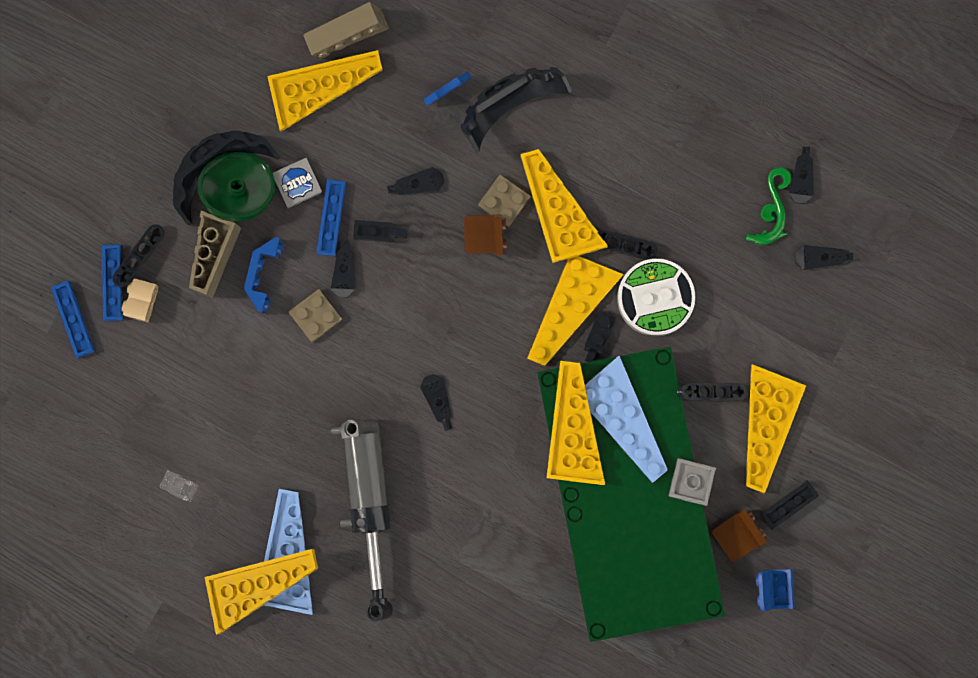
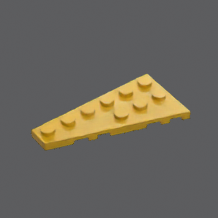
[267,50,382,132]
[521,149,608,263]
[527,256,624,366]
[547,361,605,485]
[746,364,806,493]
[205,549,318,635]

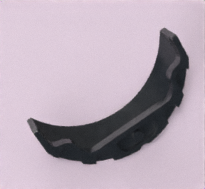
[461,67,573,153]
[173,130,280,225]

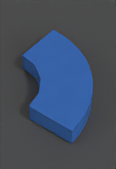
[423,71,472,106]

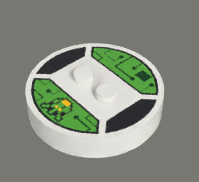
[617,259,695,336]

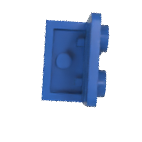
[756,569,795,611]

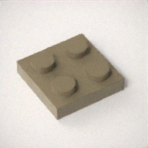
[478,175,531,228]
[289,289,342,343]

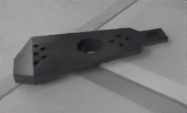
[789,146,814,204]
[387,167,445,195]
[331,240,356,298]
[795,245,853,270]
[420,374,452,431]

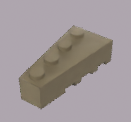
[303,2,389,59]
[189,211,241,298]

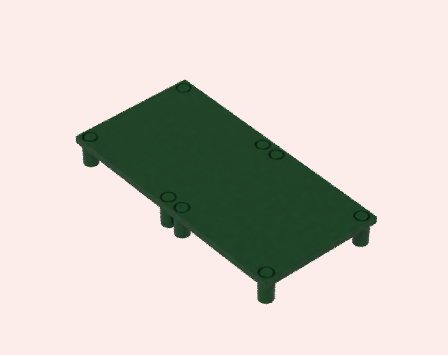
[537,346,725,642]

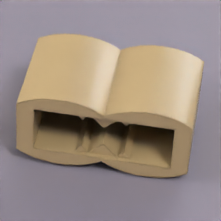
[122,279,159,323]

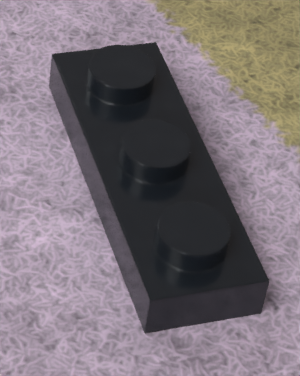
[760,480,819,530]

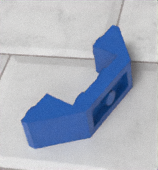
[244,237,284,314]

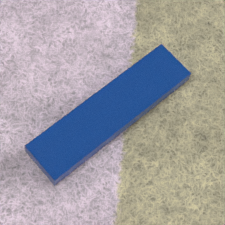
[316,179,346,257]
[102,244,123,321]
[51,280,95,359]

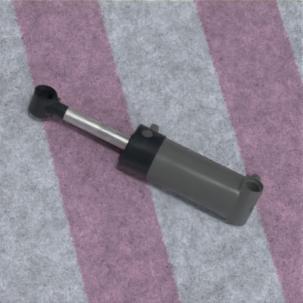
[331,419,393,622]

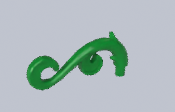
[746,167,792,245]

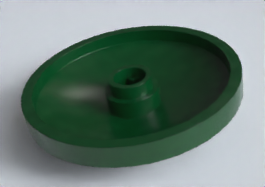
[198,152,275,222]

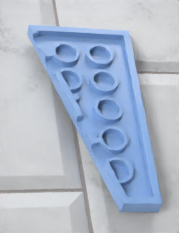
[585,356,667,483]
[264,489,313,615]

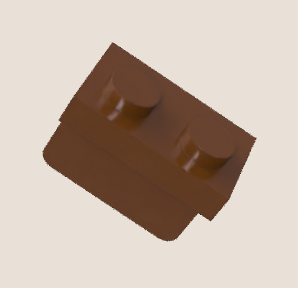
[464,214,507,255]
[712,510,767,562]

